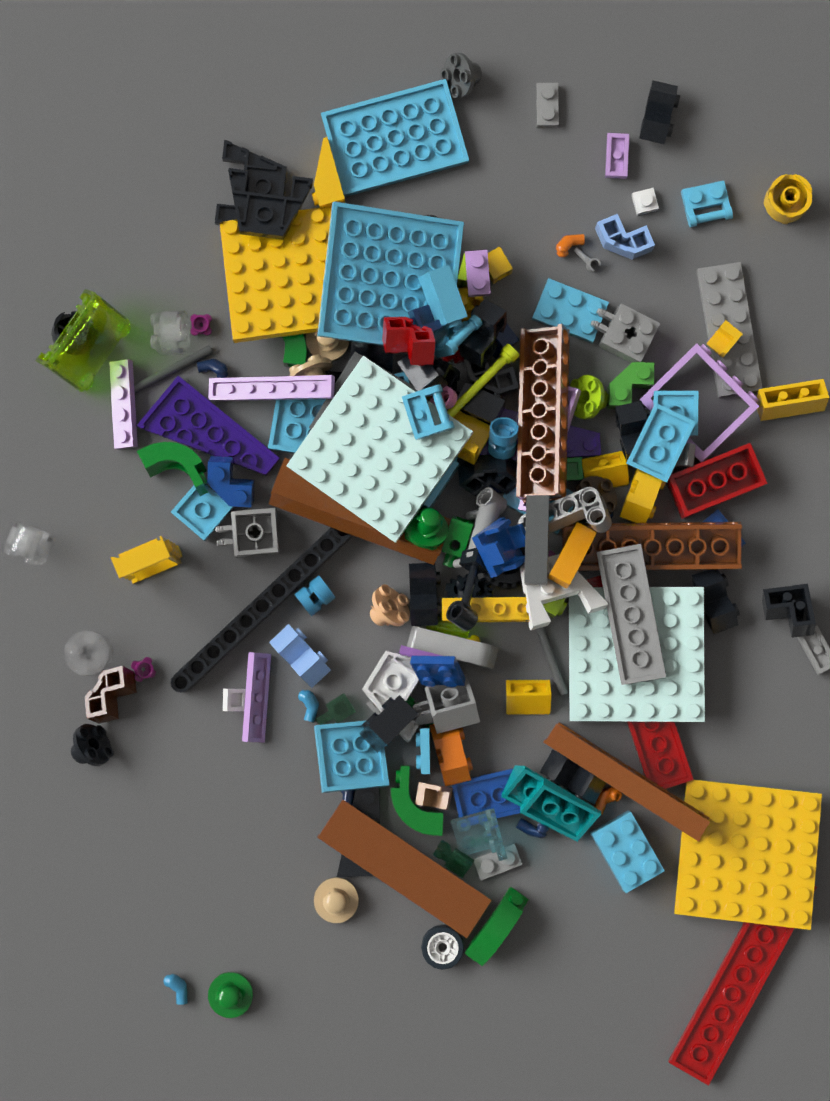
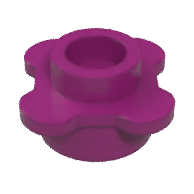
[190,314,212,336]
[131,657,156,682]

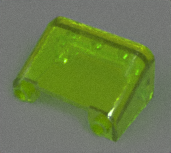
[35,289,131,392]

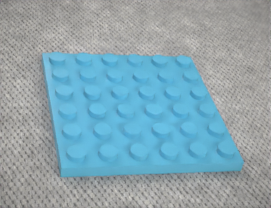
[317,202,464,348]

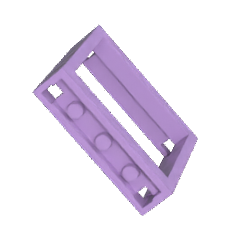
[640,343,759,462]

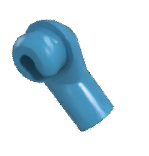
[298,690,319,723]
[163,974,188,1005]

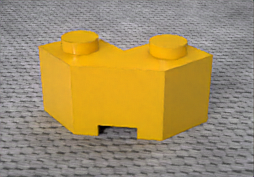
[620,469,666,523]

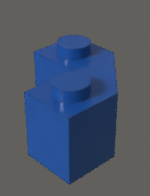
[207,456,255,507]

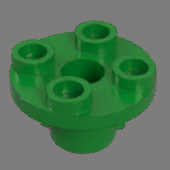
[404,508,448,550]
[208,972,253,1018]

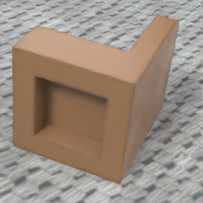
[415,782,453,810]

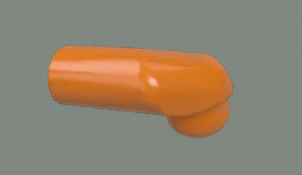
[556,234,585,257]
[594,787,622,815]

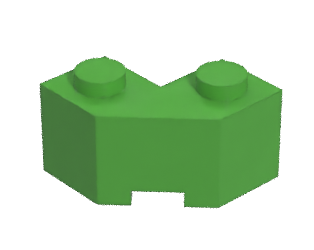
[607,362,655,409]

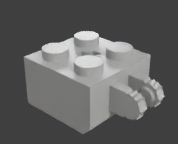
[590,303,660,363]
[215,508,280,558]
[413,674,480,734]

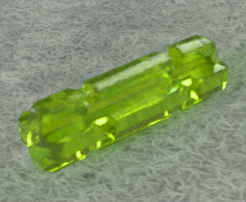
[426,621,470,639]

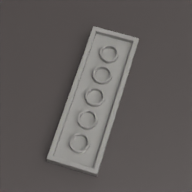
[696,262,763,398]
[597,544,666,685]

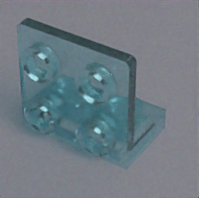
[451,808,508,861]

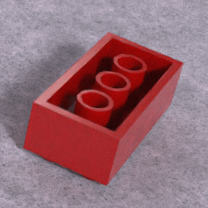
[666,443,768,519]

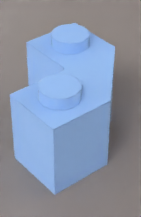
[595,214,655,260]
[269,624,331,688]

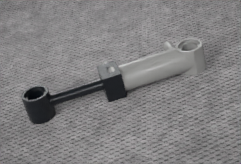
[446,487,507,631]

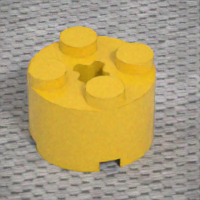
[764,174,812,224]

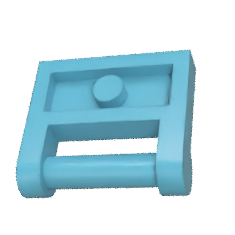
[681,181,733,227]
[434,315,483,358]
[402,384,455,441]

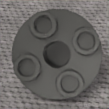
[440,53,482,98]

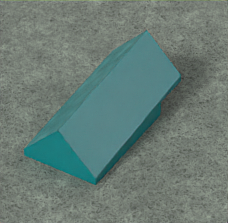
[501,765,601,841]

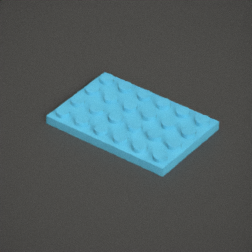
[321,79,469,197]

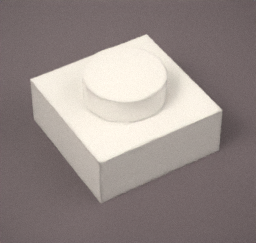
[632,188,659,216]
[223,688,246,711]

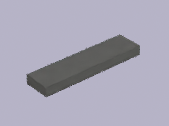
[524,495,550,585]

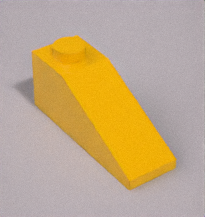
[311,137,345,209]

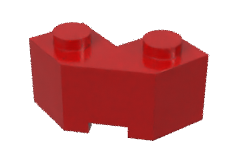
[382,317,435,366]

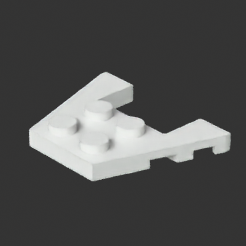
[520,554,608,630]
[362,651,419,742]

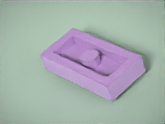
[605,133,629,179]
[465,250,491,297]

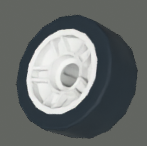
[421,925,464,970]

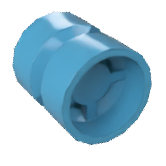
[488,417,518,459]
[295,575,336,617]

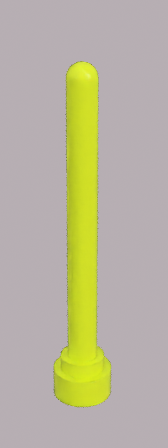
[447,343,520,417]

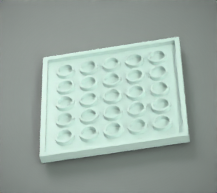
[286,356,474,543]
[569,587,705,722]

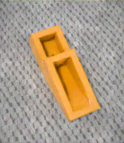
[548,522,597,589]

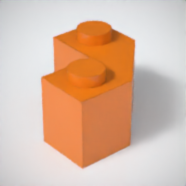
[430,724,473,787]

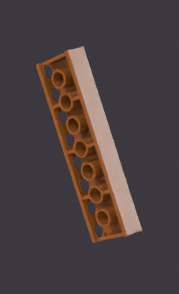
[516,324,570,503]
[269,458,451,565]
[562,522,742,571]
[543,722,710,842]
[317,799,492,938]

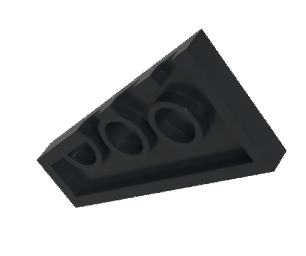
[337,787,380,877]

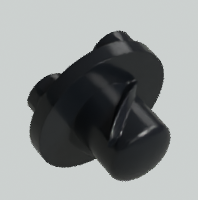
[71,724,114,766]

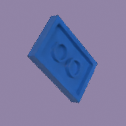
[452,768,520,826]

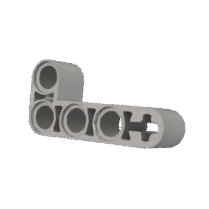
[518,487,612,534]
[407,626,499,670]

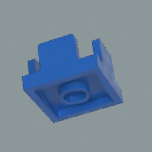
[472,517,526,578]

